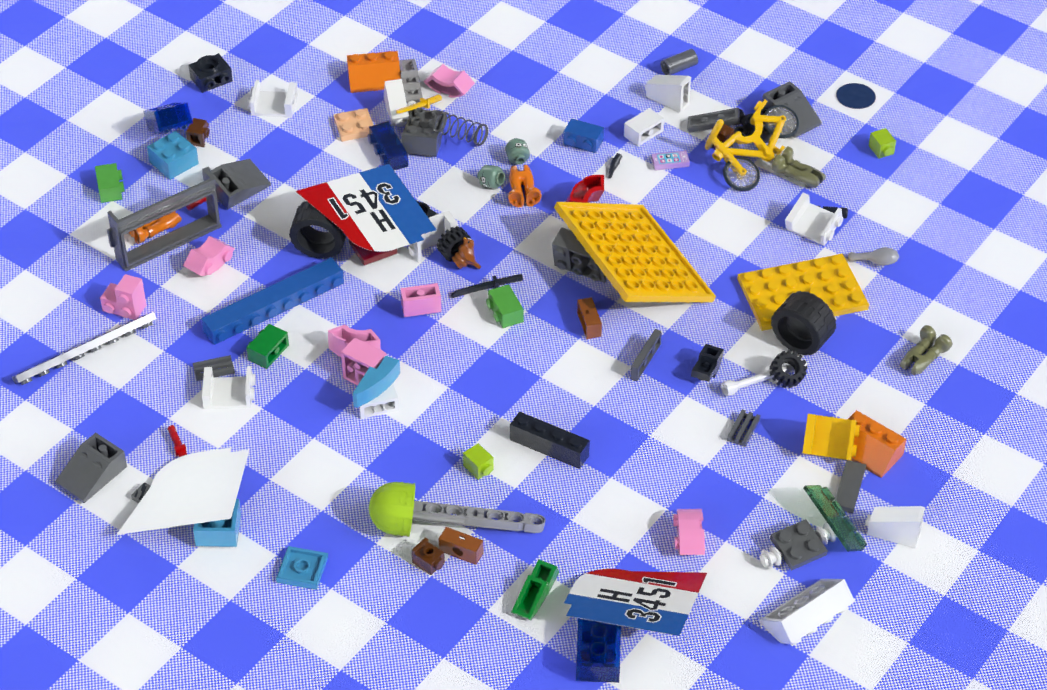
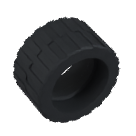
[289,201,346,259]
[771,291,836,356]

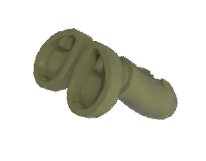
[772,146,826,188]
[900,325,953,375]

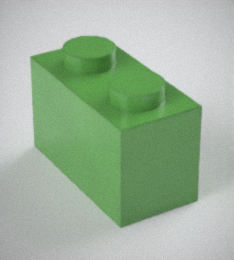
[95,163,125,203]
[486,284,524,328]

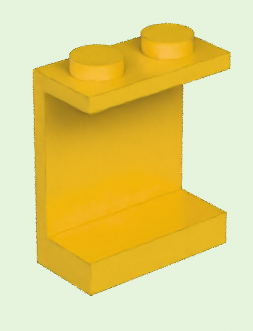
[802,414,860,460]

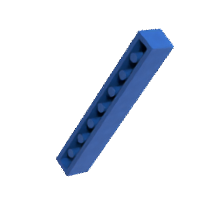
[201,257,344,345]

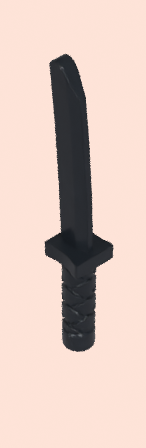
[451,274,523,298]

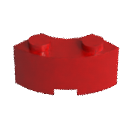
[566,175,604,203]

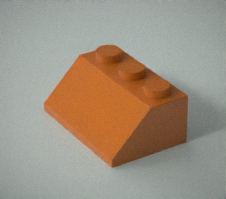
[347,51,401,93]
[848,410,906,478]

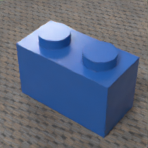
[563,118,604,153]

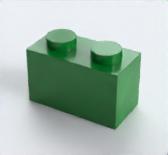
[246,324,289,369]

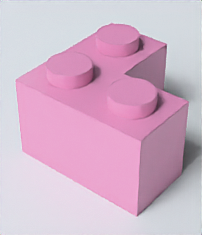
[100,274,146,320]
[341,338,387,385]

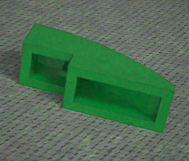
[511,559,559,621]

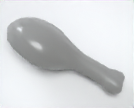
[848,247,899,266]

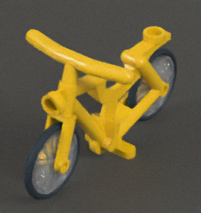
[705,100,799,191]

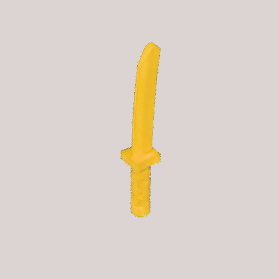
[396,94,442,114]

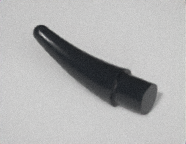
[608,153,623,178]

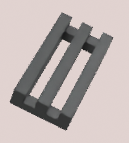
[193,355,235,381]
[727,409,760,447]

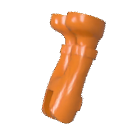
[508,165,542,208]
[129,211,182,244]

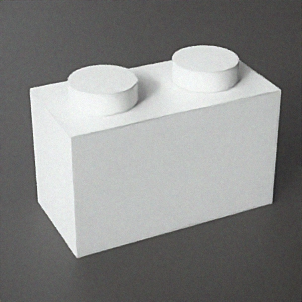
[624,108,664,147]

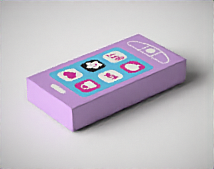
[651,150,690,170]

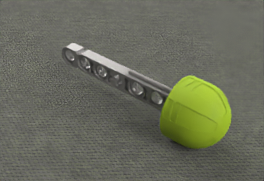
[369,482,546,537]

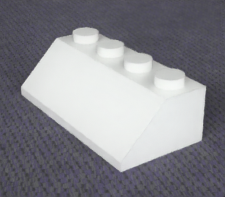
[759,579,855,645]

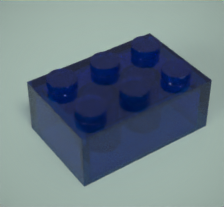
[143,102,193,135]
[576,618,621,683]

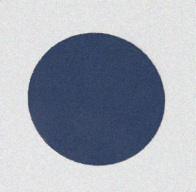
[836,83,876,109]

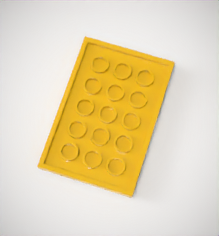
[737,254,869,331]

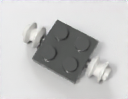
[760,519,837,571]

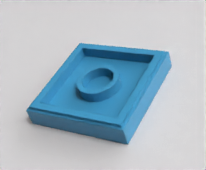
[276,546,328,590]

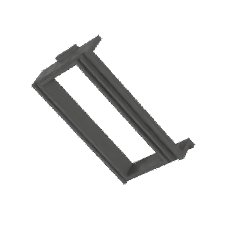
[107,166,222,271]

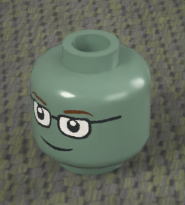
[505,138,530,164]
[477,165,505,189]

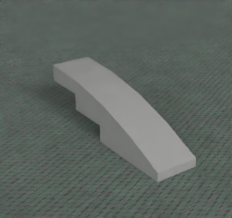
[399,59,423,103]

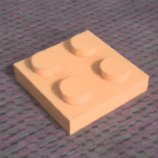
[333,108,376,142]

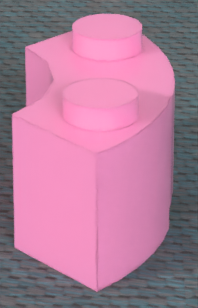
[423,64,475,97]
[183,236,235,276]
[328,324,381,357]
[673,509,705,555]

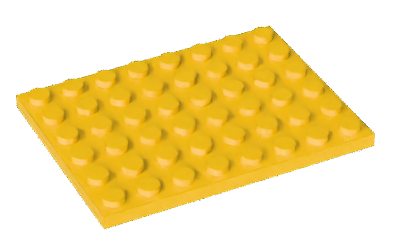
[554,202,716,303]

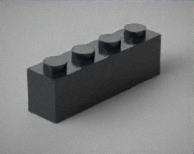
[510,411,590,469]

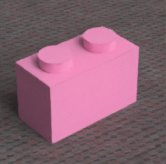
[400,283,441,317]

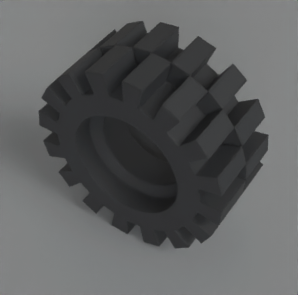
[437,226,471,262]
[769,350,807,388]

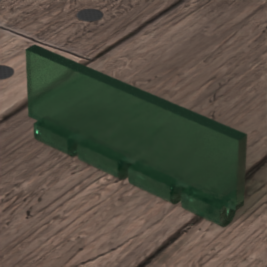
[803,485,867,552]

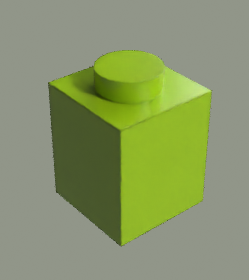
[869,128,896,159]
[463,443,494,480]

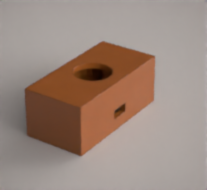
[577,297,602,339]
[439,527,484,565]

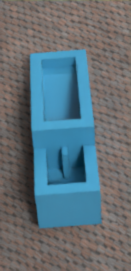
[353,356,400,408]

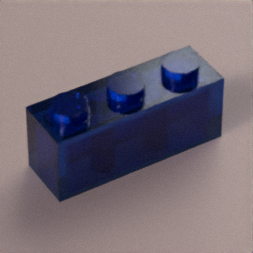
[367,121,408,171]

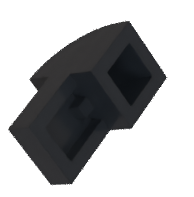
[691,344,724,382]

